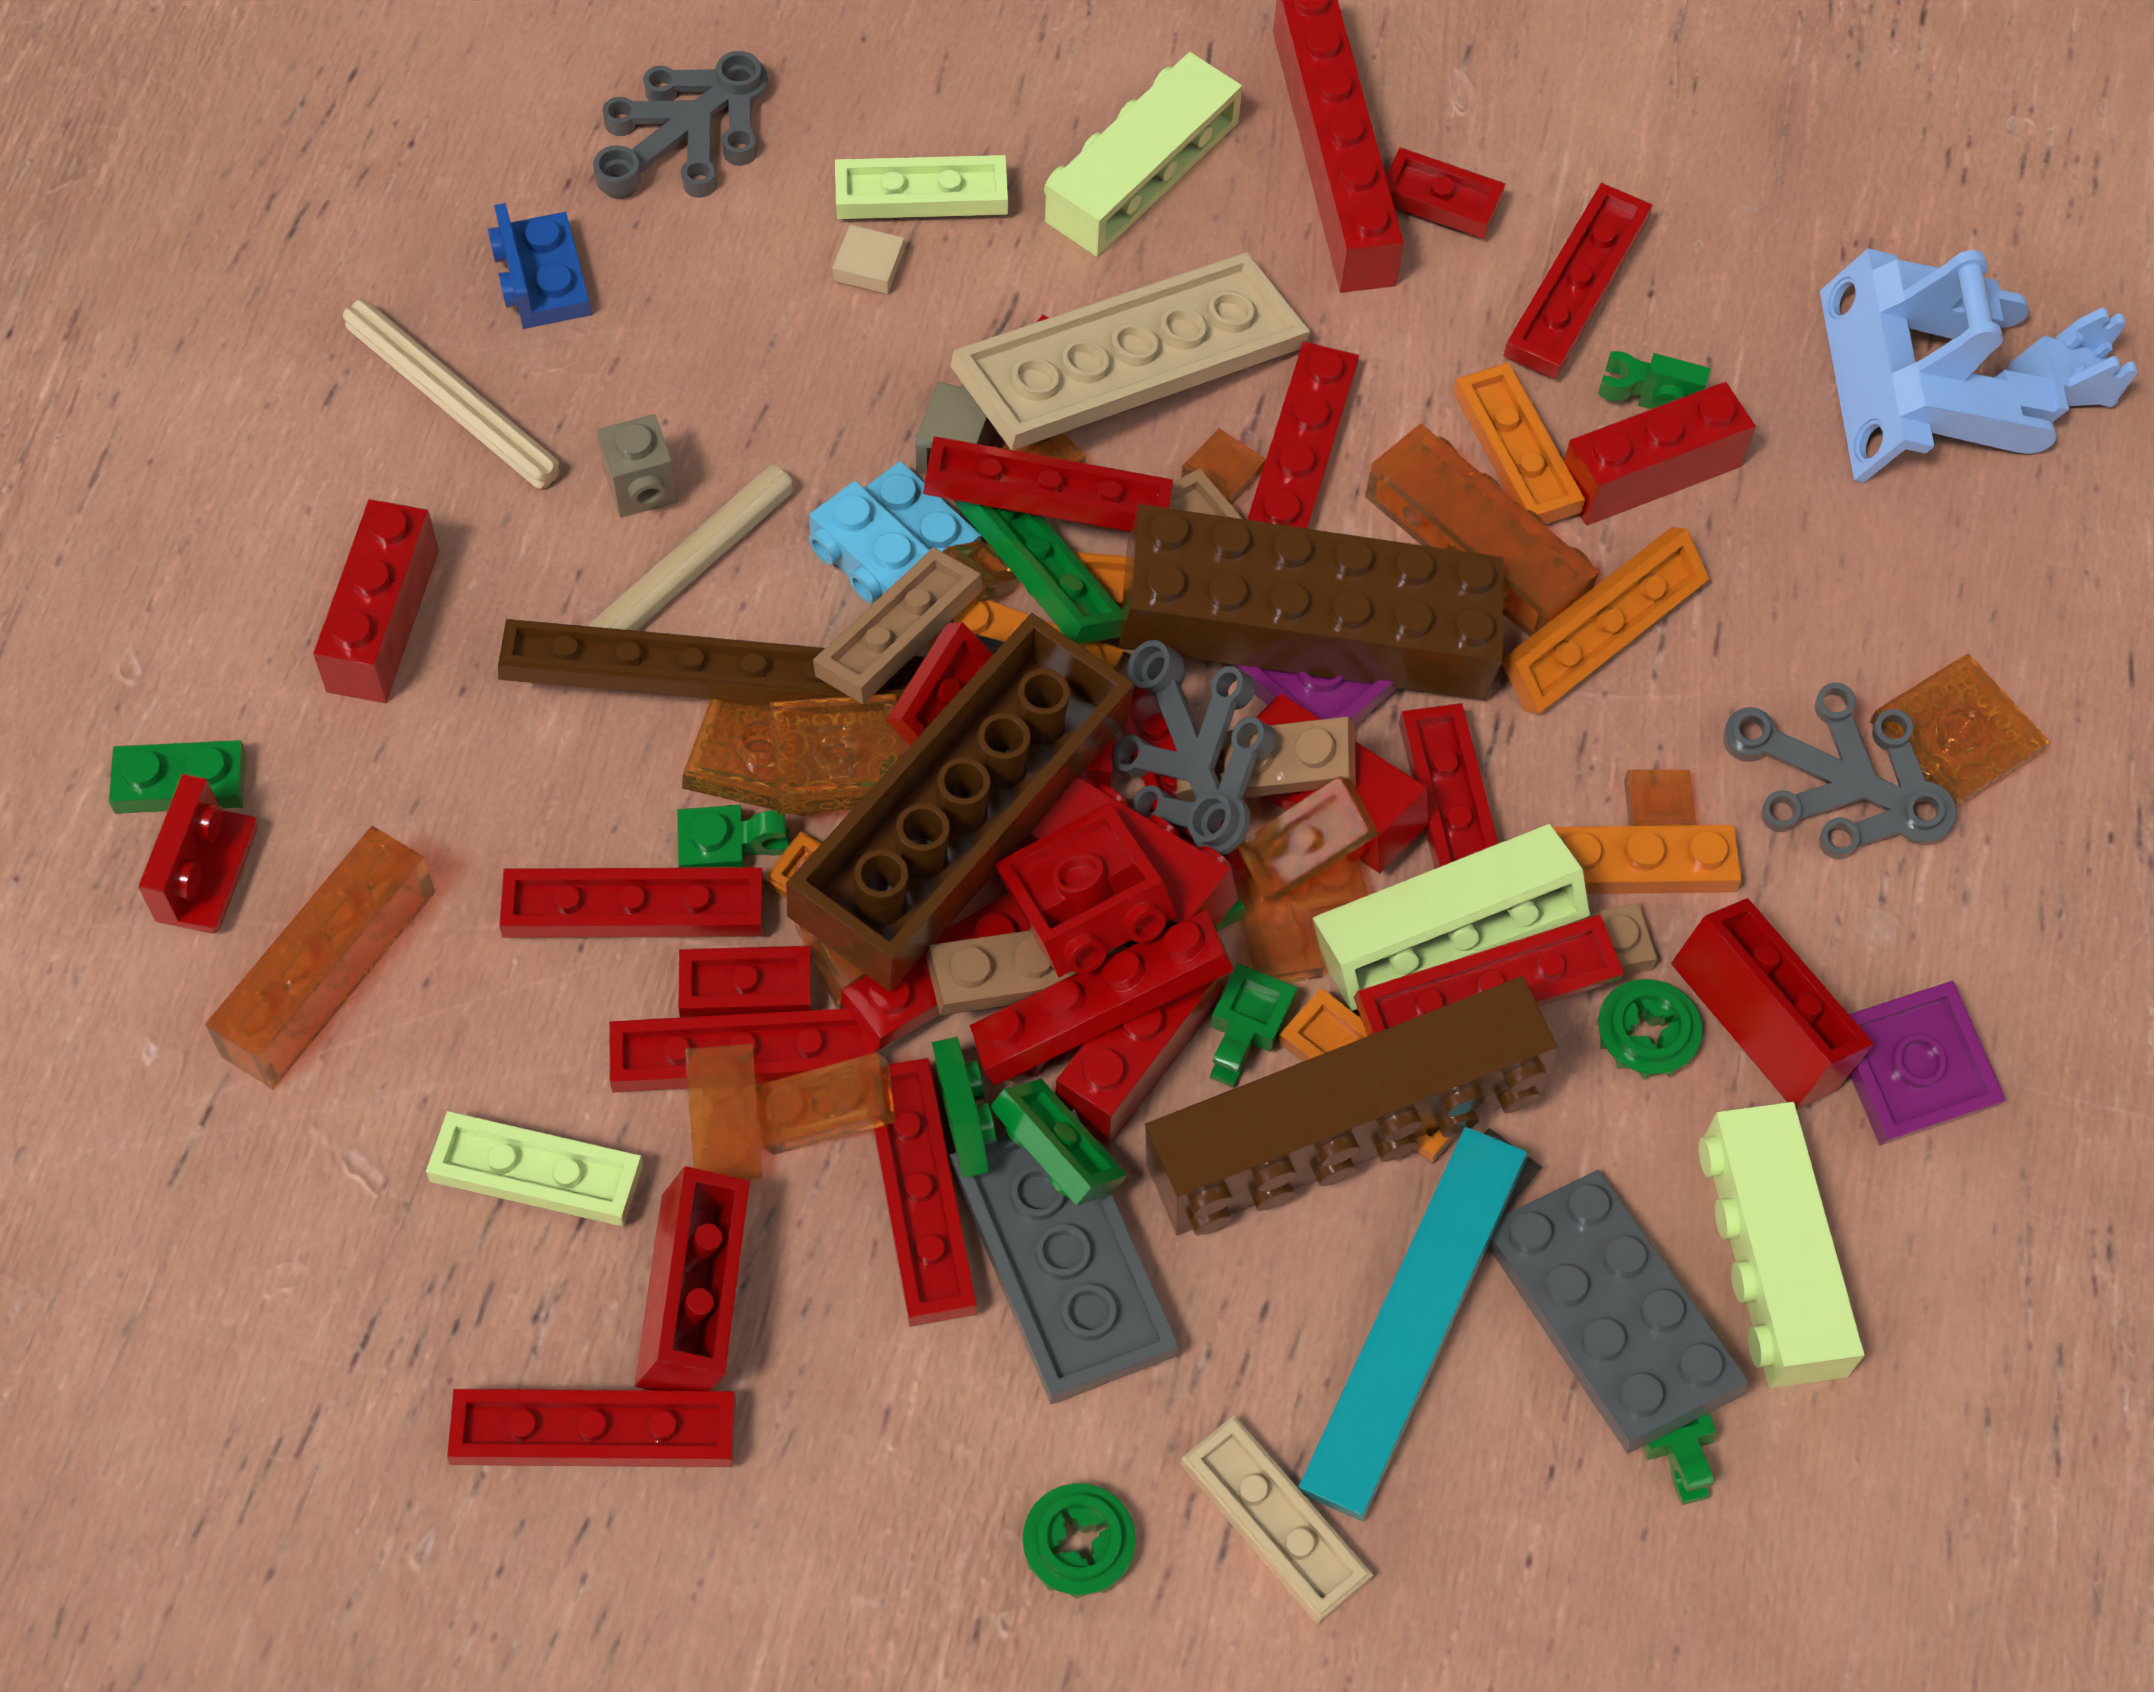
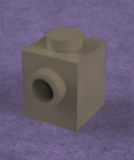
[597,414,678,518]

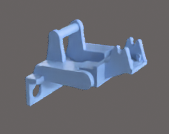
[1820,248,2137,483]

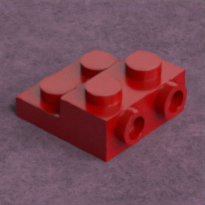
[994,803,1176,978]

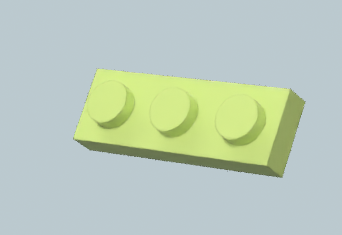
[835,155,1008,219]
[426,1111,643,1227]

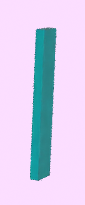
[1298,1127,1527,1522]

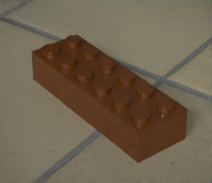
[1119,504,1504,700]
[786,612,1135,992]
[1145,976,1558,1236]

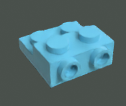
[808,461,981,604]

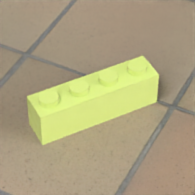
[1044,52,1242,257]
[1312,824,1590,1011]
[1699,1102,1864,1389]

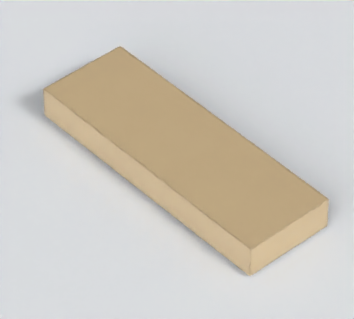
[1180,1415,1373,1626]

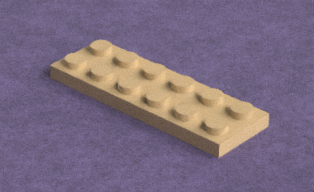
[950,252,1310,451]

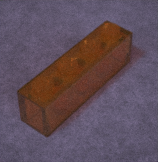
[1365,423,1599,637]
[205,825,435,1090]

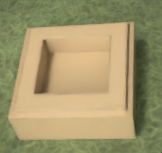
[832,224,905,294]

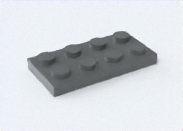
[950,1109,1179,1405]
[1488,1169,1749,1454]

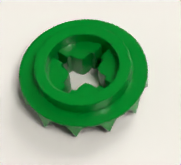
[1596,979,1702,1079]
[1022,1483,1136,1599]

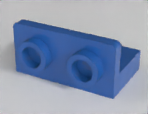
[487,203,592,329]

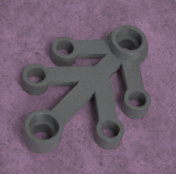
[593,51,768,199]
[1113,640,1276,855]
[1723,682,1956,859]

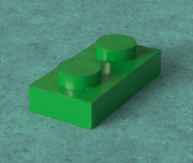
[109,740,246,814]
[932,1036,997,1178]
[990,1079,1128,1206]

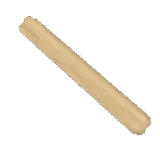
[342,299,561,489]
[587,465,793,631]

